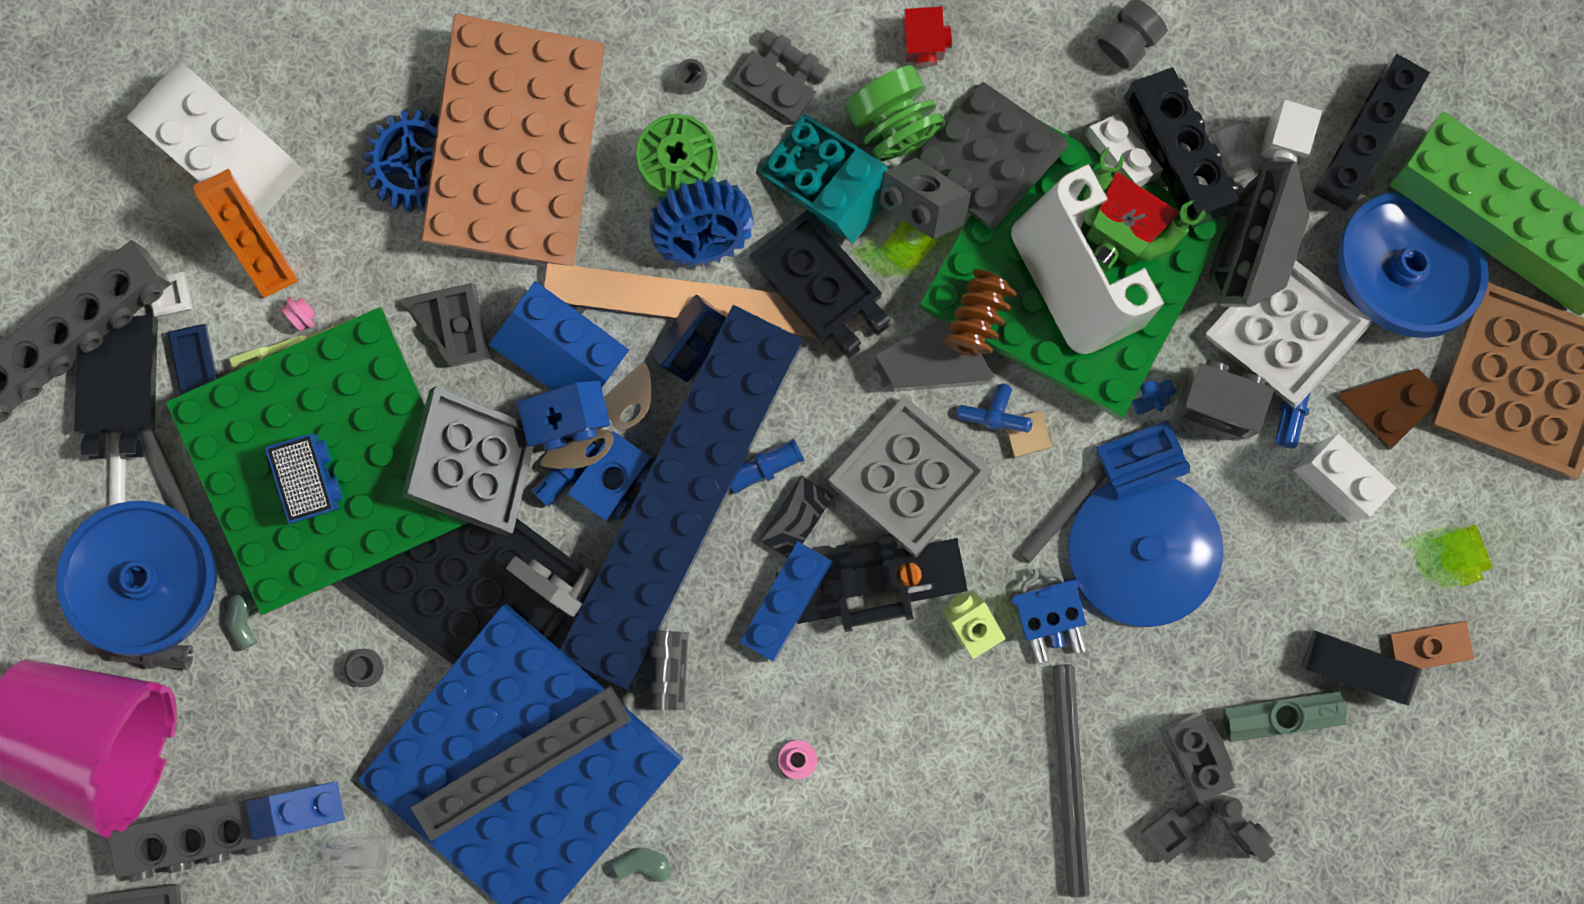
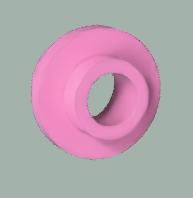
[281,296,317,332]
[778,740,817,779]

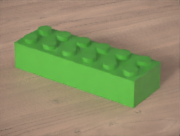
[1389,111,1584,316]

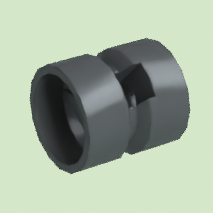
[1095,0,1168,71]

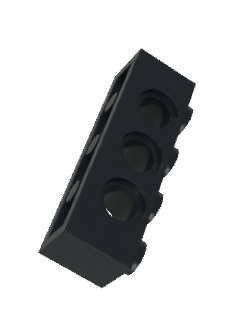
[1313,53,1430,211]
[1123,67,1239,229]

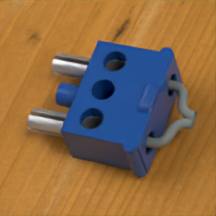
[1009,567,1087,664]

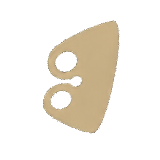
[540,363,651,469]

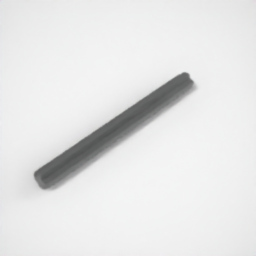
[1053,664,1090,897]

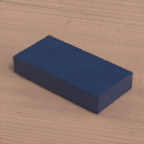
[167,323,218,395]

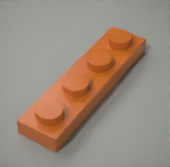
[193,168,298,298]

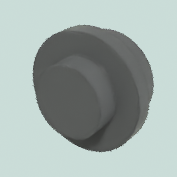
[344,649,384,687]

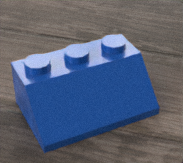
[489,281,630,390]

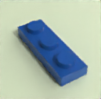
[740,541,833,662]

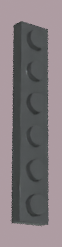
[410,686,631,841]

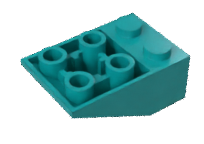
[757,113,888,244]

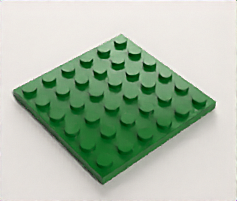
[918,120,1228,421]
[166,307,469,616]

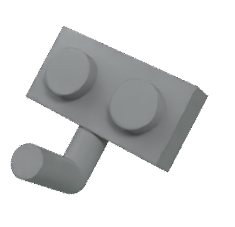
[506,556,597,617]

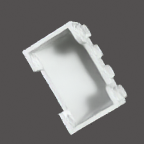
[1011,164,1164,354]

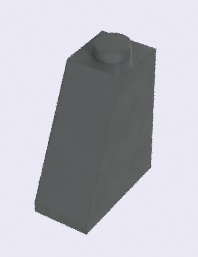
[872,319,994,392]

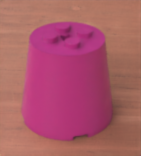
[0,659,177,838]

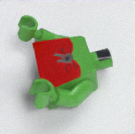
[1084,147,1206,272]

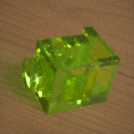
[881,221,941,275]
[1431,524,1493,587]

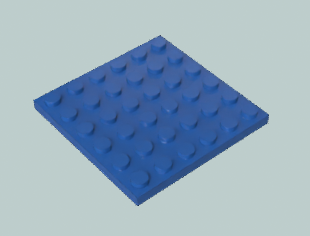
[358,604,684,904]

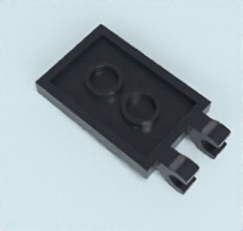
[749,210,891,359]
[74,315,158,460]

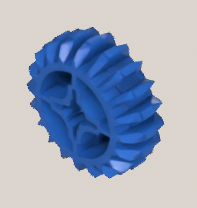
[362,109,438,213]
[649,176,754,269]

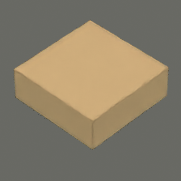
[1006,410,1052,458]

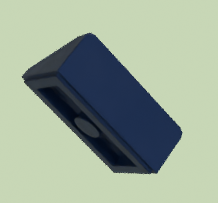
[651,295,727,382]

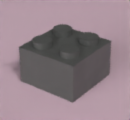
[1174,360,1275,440]

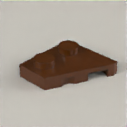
[1336,368,1443,450]

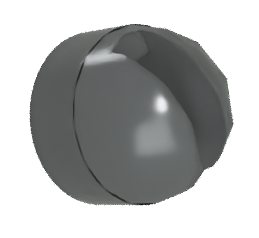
[675,59,707,93]

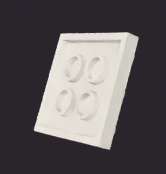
[1206,260,1372,408]

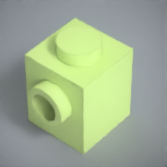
[941,589,1006,659]

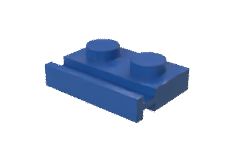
[1096,420,1190,500]

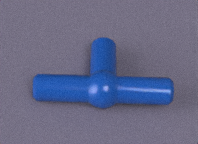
[956,383,1033,433]

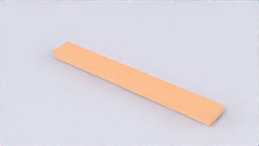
[544,263,848,340]

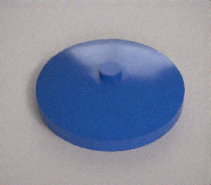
[1337,192,1489,338]
[1068,479,1223,627]
[56,501,217,657]

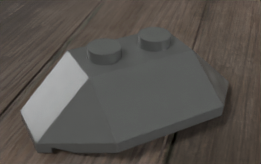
[1210,162,1309,307]

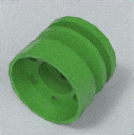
[844,65,946,163]
[636,114,719,198]

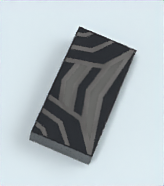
[760,475,834,559]

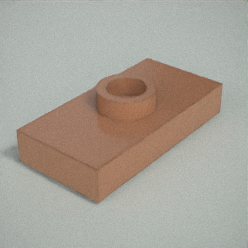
[1388,621,1474,669]

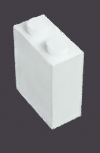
[1293,434,1396,522]

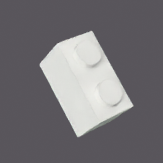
[1258,100,1322,166]

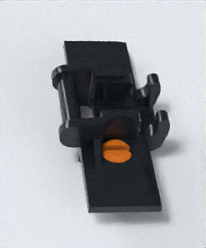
[775,535,968,632]

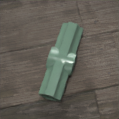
[1223,691,1347,742]

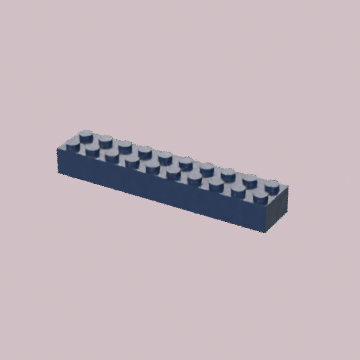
[560,304,804,690]

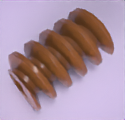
[943,269,1017,357]

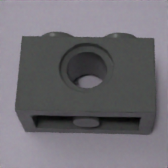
[879,158,971,240]

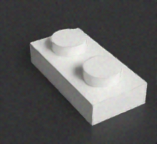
[1084,113,1163,187]

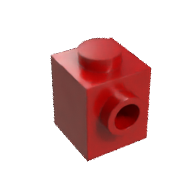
[903,6,952,67]

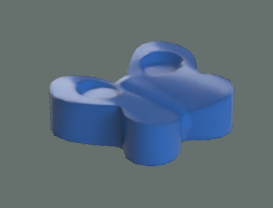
[1132,380,1176,415]

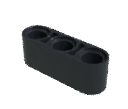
[1300,630,1423,706]

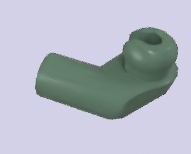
[225,591,257,651]
[612,848,671,882]

